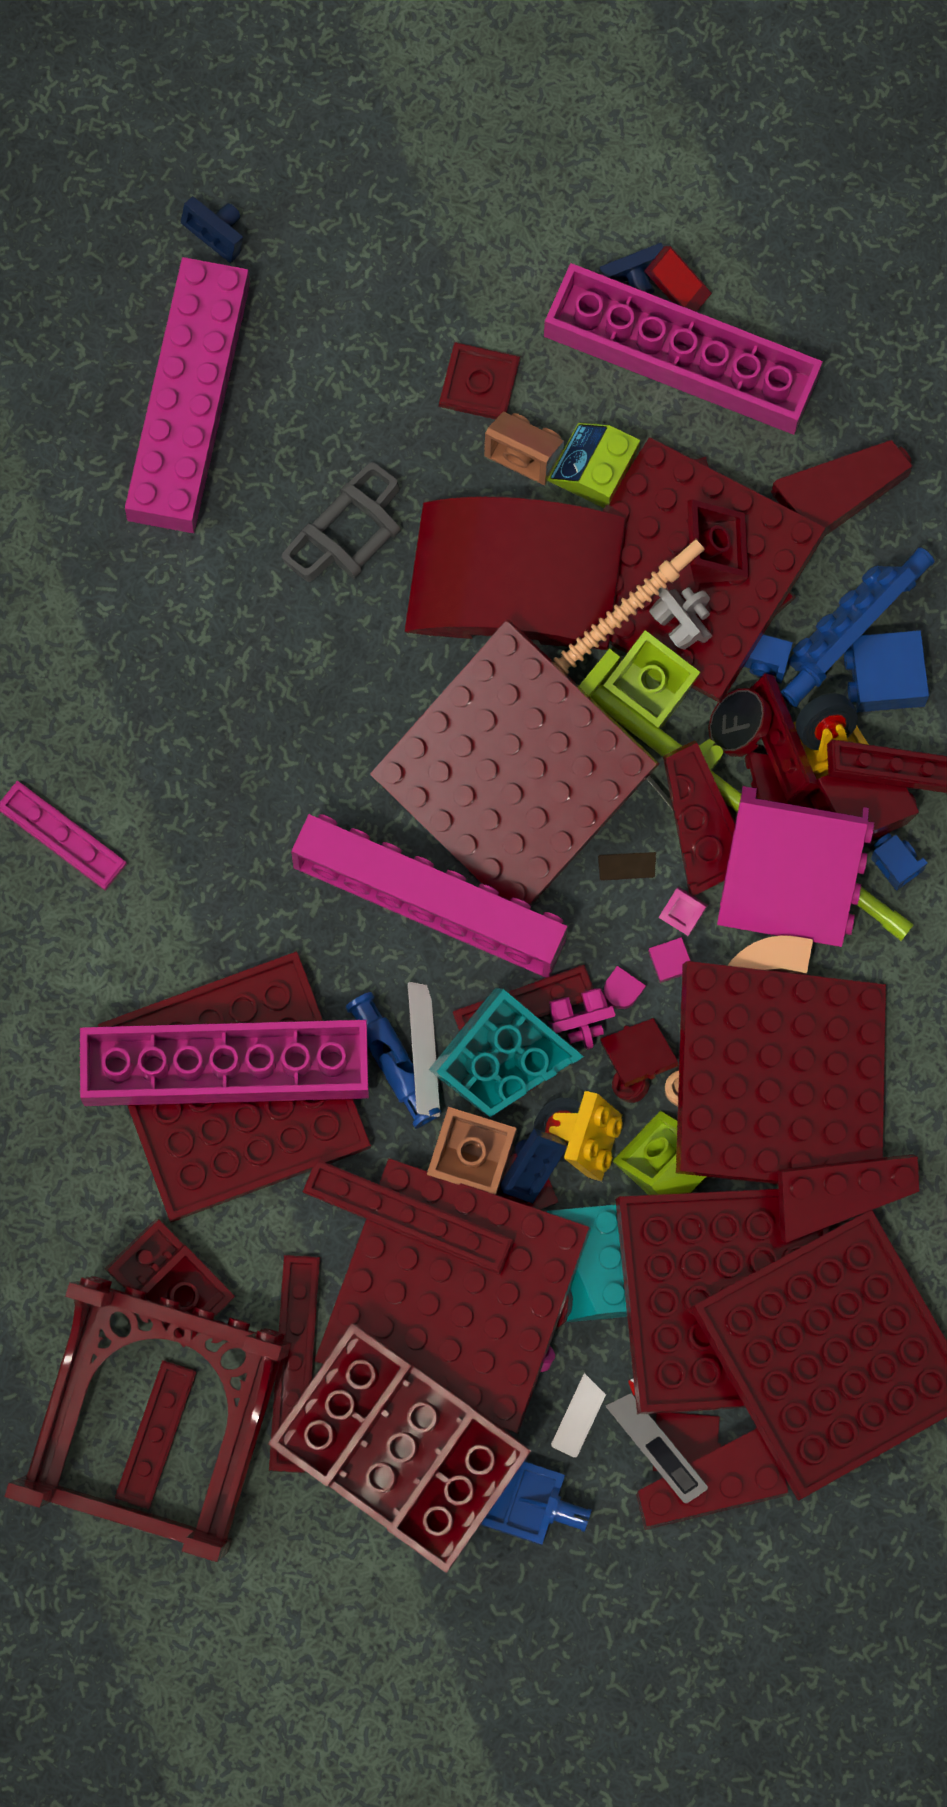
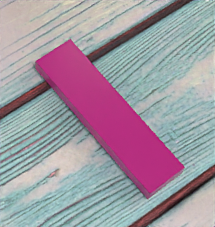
[0,780,127,891]

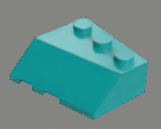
[429,987,584,1117]
[547,1205,627,1322]

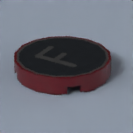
[708,688,772,757]

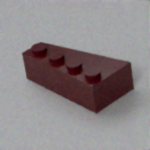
[636,1428,788,1530]

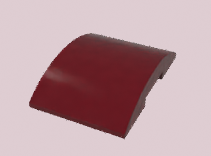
[405,497,626,650]
[268,1323,531,1573]

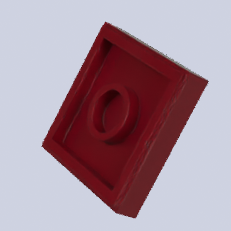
[439,342,520,420]

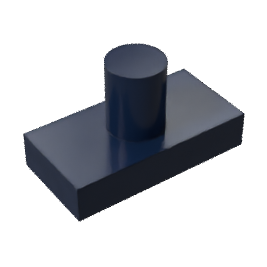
[180,196,243,264]
[599,243,663,294]
[500,1128,567,1204]

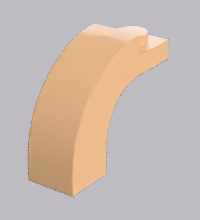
[728,936,813,975]

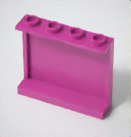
[717,786,874,947]

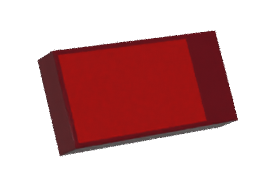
[644,246,712,312]

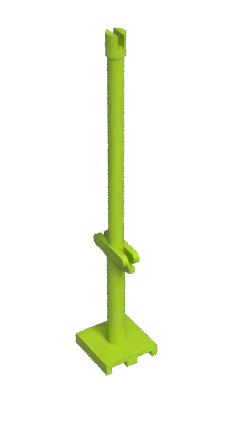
[579,649,914,941]

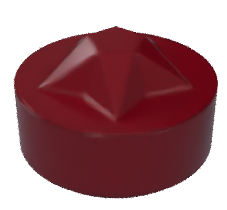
[612,1072,649,1103]

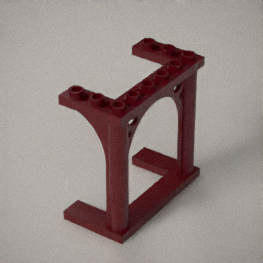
[4,1276,291,1562]

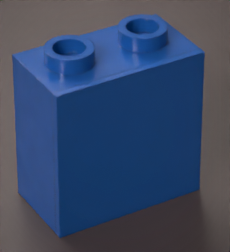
[844,630,929,712]

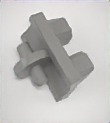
[649,587,712,650]

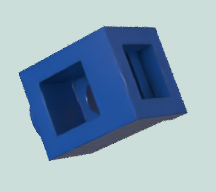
[744,635,793,684]
[871,833,927,891]

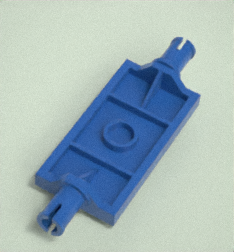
[780,547,935,707]
[481,1461,592,1546]

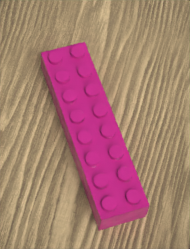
[125,257,250,533]
[544,263,823,435]
[291,814,568,978]
[80,1020,369,1106]

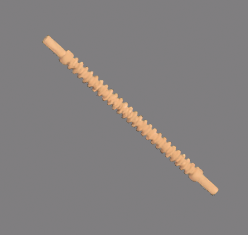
[554,539,705,674]

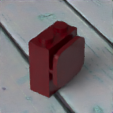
[808,775,919,845]

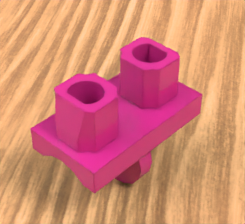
[547,988,615,1050]

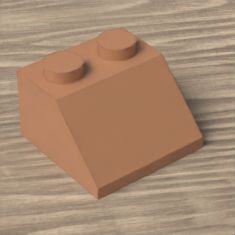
[484,411,564,485]
[427,1107,518,1195]

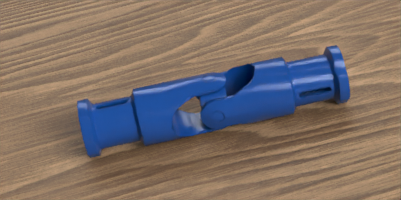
[345,992,442,1129]

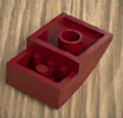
[105,1219,235,1347]

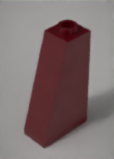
[771,440,912,536]

